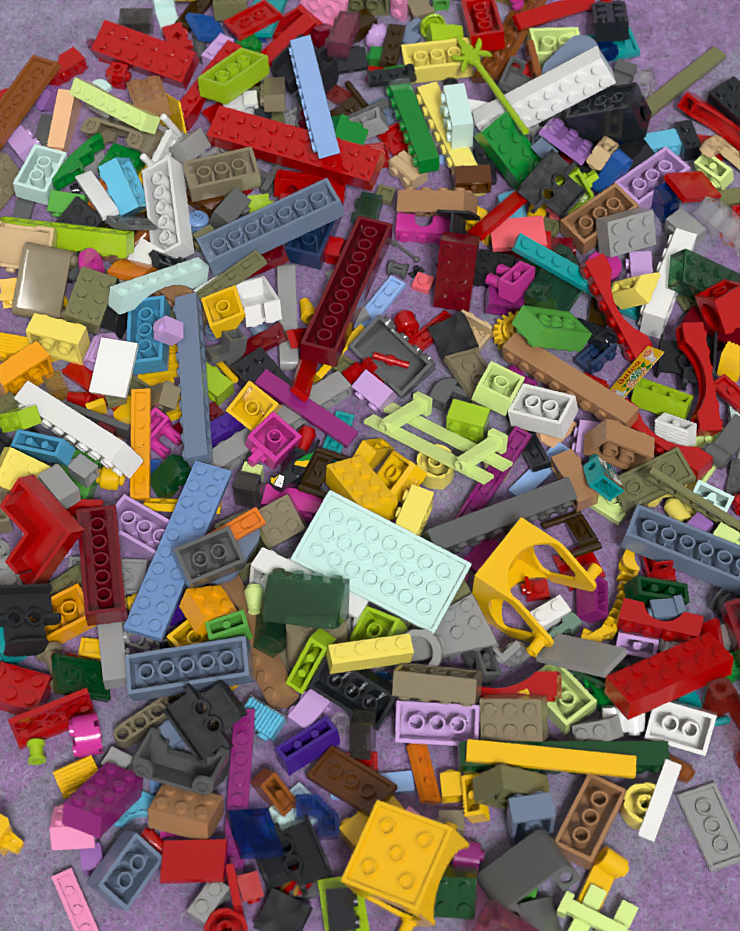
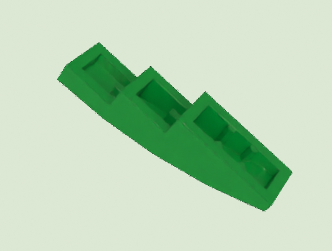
[52,132,105,191]

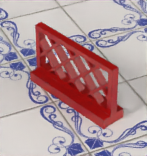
[8,688,95,750]

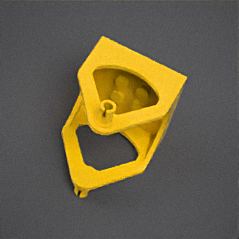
[472,517,602,657]
[341,800,470,931]

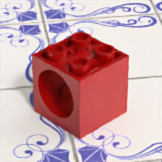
[695,279,740,335]

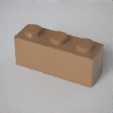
[550,449,600,512]

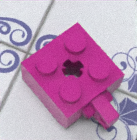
[245,411,302,470]

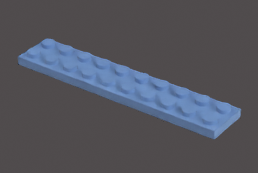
[123,461,232,642]

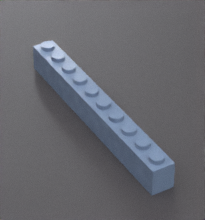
[173,292,213,467]

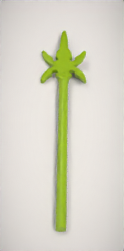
[451,36,529,135]

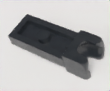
[148,250,188,270]
[578,318,617,352]
[522,431,551,472]

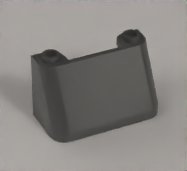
[132,727,230,795]

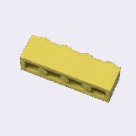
[326,634,414,674]

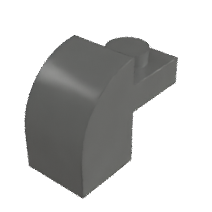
[205,328,247,366]
[429,378,472,412]

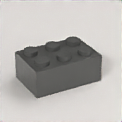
[173,526,246,589]

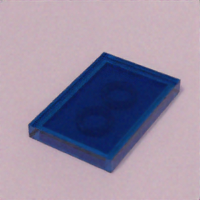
[226,808,283,860]

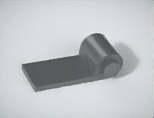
[702,414,740,470]

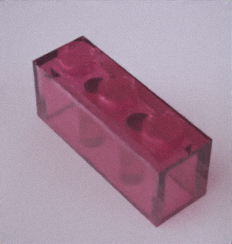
[325,11,360,58]

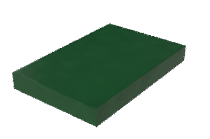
[51,653,111,702]

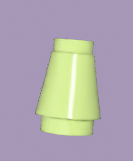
[244,584,264,615]

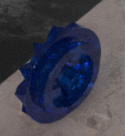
[597,41,619,62]

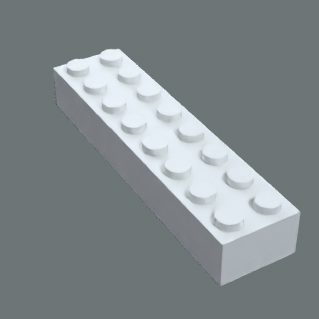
[473,46,616,130]
[14,381,144,479]

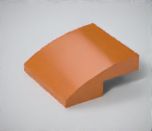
[107,258,157,281]

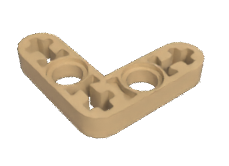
[699,135,740,170]

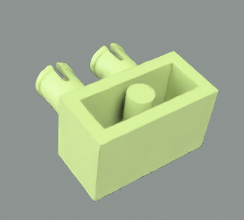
[694,154,734,190]

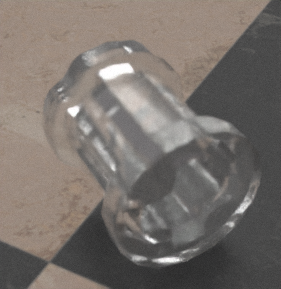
[331,713,350,737]

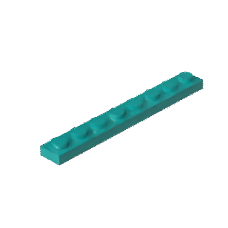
[511,233,642,320]

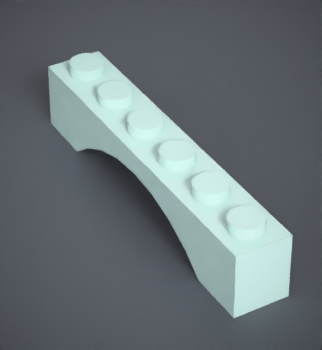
[108,257,209,315]

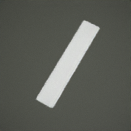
[638,759,681,841]

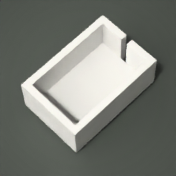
[236,276,282,327]

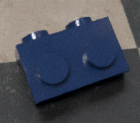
[574,343,617,375]

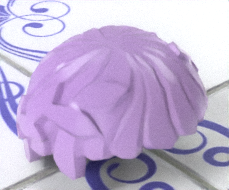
[365,23,387,49]

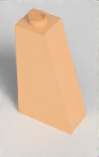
[47,89,82,154]

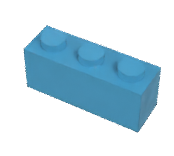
[11,429,75,466]

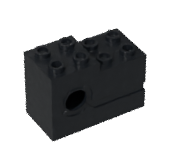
[565,82,652,148]

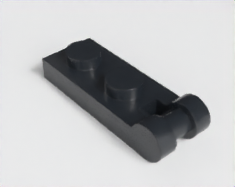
[367,63,417,88]

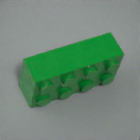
[474,111,542,190]

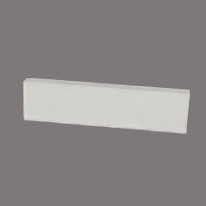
[75,170,119,221]

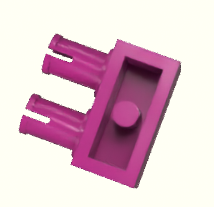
[485,261,535,303]
[130,407,182,460]

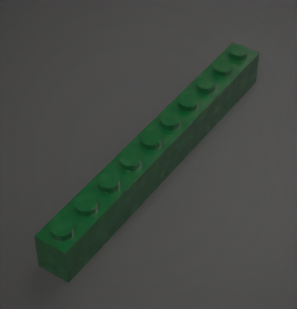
[457,741,670,775]

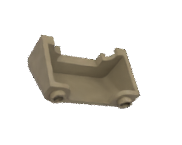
[80,116,165,159]
[12,242,78,319]

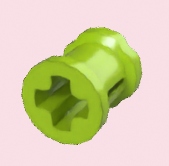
[27,739,46,765]

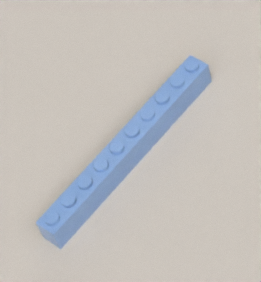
[289,35,340,159]

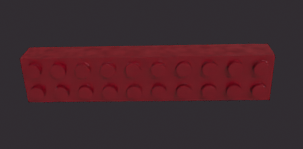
[300,216,393,367]

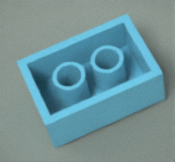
[98,158,146,216]

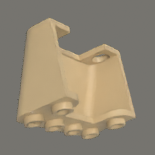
[0,221,57,273]

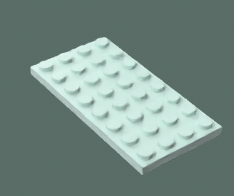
[291,490,472,634]

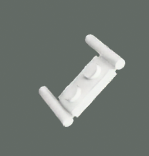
[140,114,182,167]

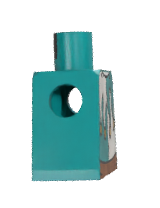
[583,454,625,501]

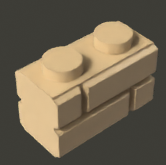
[586,136,619,171]
[389,150,428,188]

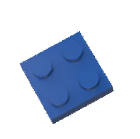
[185,13,226,42]

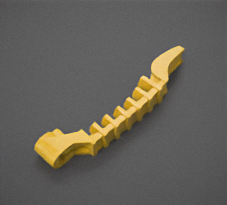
[580,549,640,643]

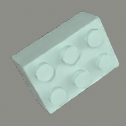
[440,83,474,149]
[13,144,68,205]

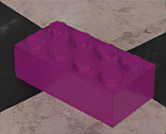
[62,762,144,839]

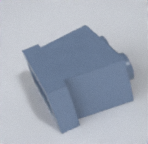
[646,595,687,621]

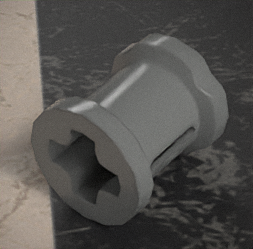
[387,259,409,280]

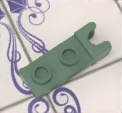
[542,612,582,649]

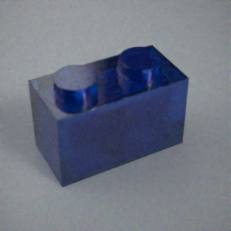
[651,182,680,223]

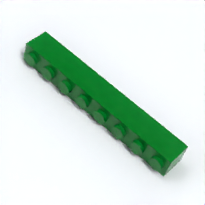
[383,64,440,174]

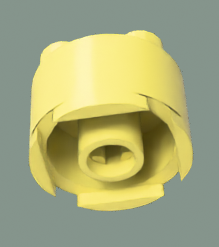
[416,444,455,490]
[620,783,656,831]

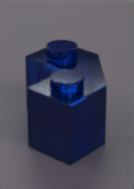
[294,794,340,840]

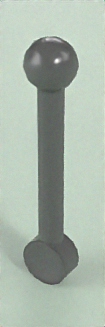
[391,239,420,263]

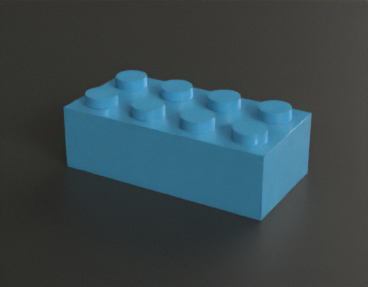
[127,295,171,375]

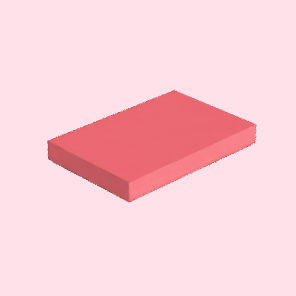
[490,216,547,252]

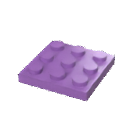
[538,117,594,166]

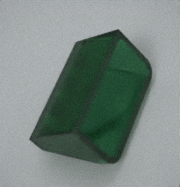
[524,243,583,312]
[261,568,350,629]

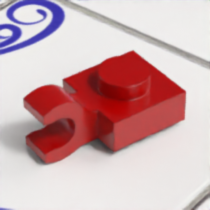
[342,357,378,385]

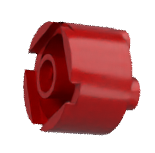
[203,908,248,931]

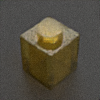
[42,370,69,401]

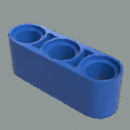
[591,149,633,194]

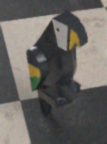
[270,439,320,492]

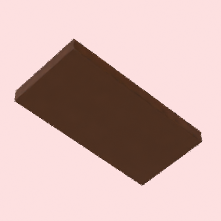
[306,745,398,817]

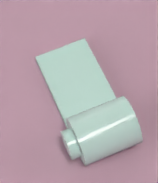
[152,0,178,36]

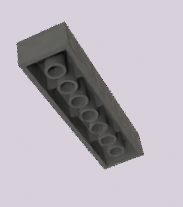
[421,477,578,555]

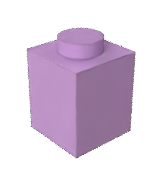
[153,315,183,346]

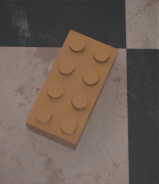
[560,183,639,255]
[397,187,478,217]
[555,774,628,871]

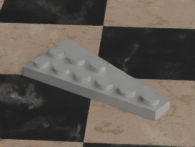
[374,594,500,671]

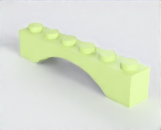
[69,77,160,134]

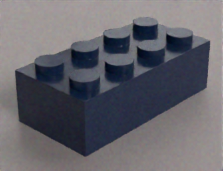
[286,202,343,270]

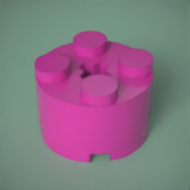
[69,712,104,758]

